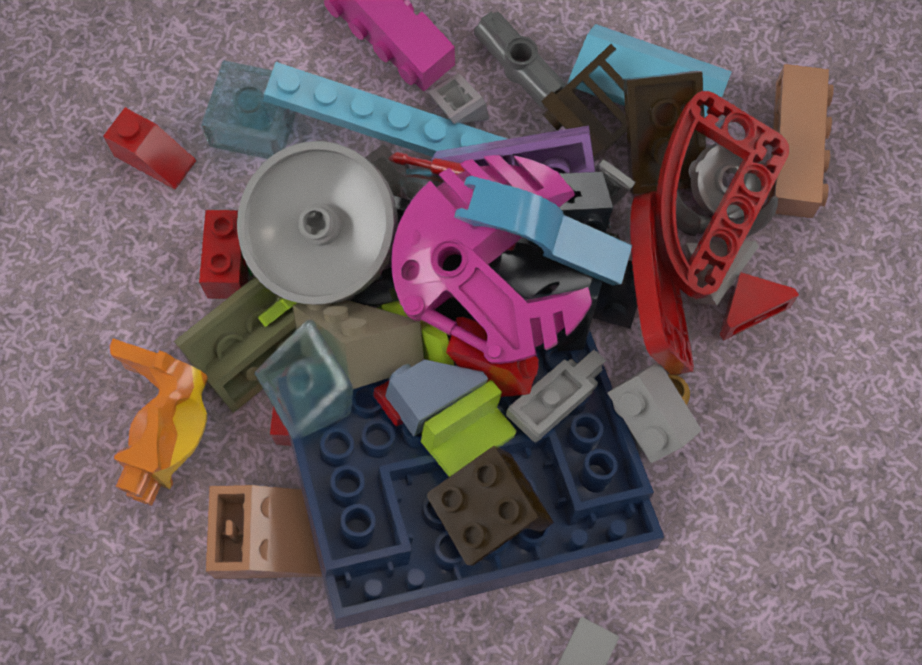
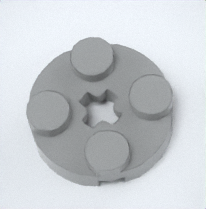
[689,143,764,218]

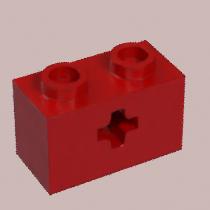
[199,210,248,299]

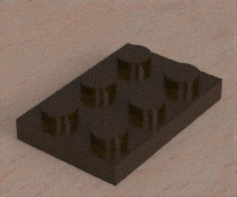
[623,71,706,194]

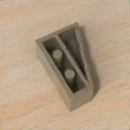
[293,300,424,390]

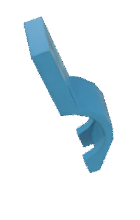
[454,176,632,285]

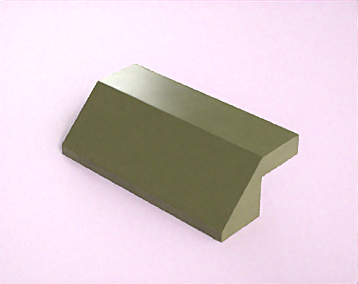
[173,277,305,413]

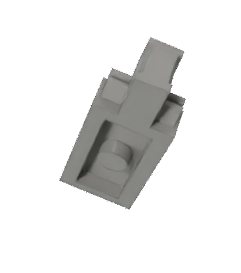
[506,350,606,443]

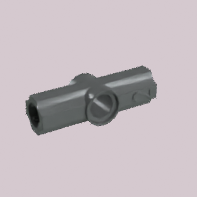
[474,11,566,110]

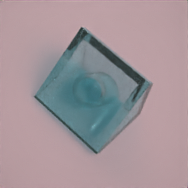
[254,319,353,439]

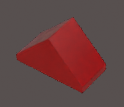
[719,272,799,341]

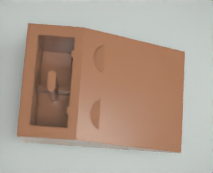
[206,485,322,579]

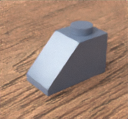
[385,359,488,437]

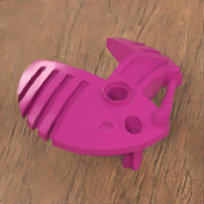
[392,155,592,364]

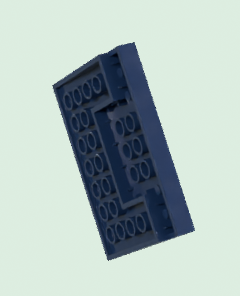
[277,330,665,630]

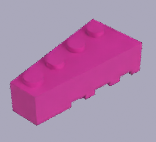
[324,0,455,91]

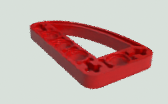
[655,91,789,299]
[630,191,694,375]

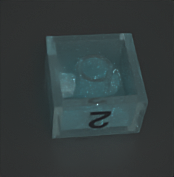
[201,60,296,159]

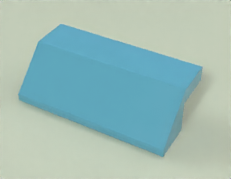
[567,24,732,117]

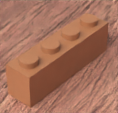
[768,64,834,218]

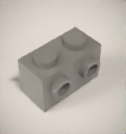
[608,362,702,463]

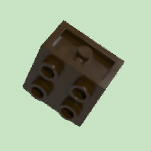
[427,446,554,566]

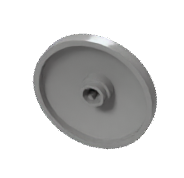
[237,141,398,305]

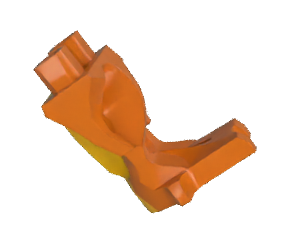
[110,338,208,506]

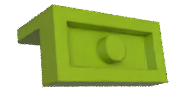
[421,380,516,477]

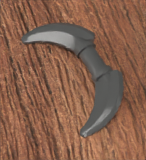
[676,191,778,237]

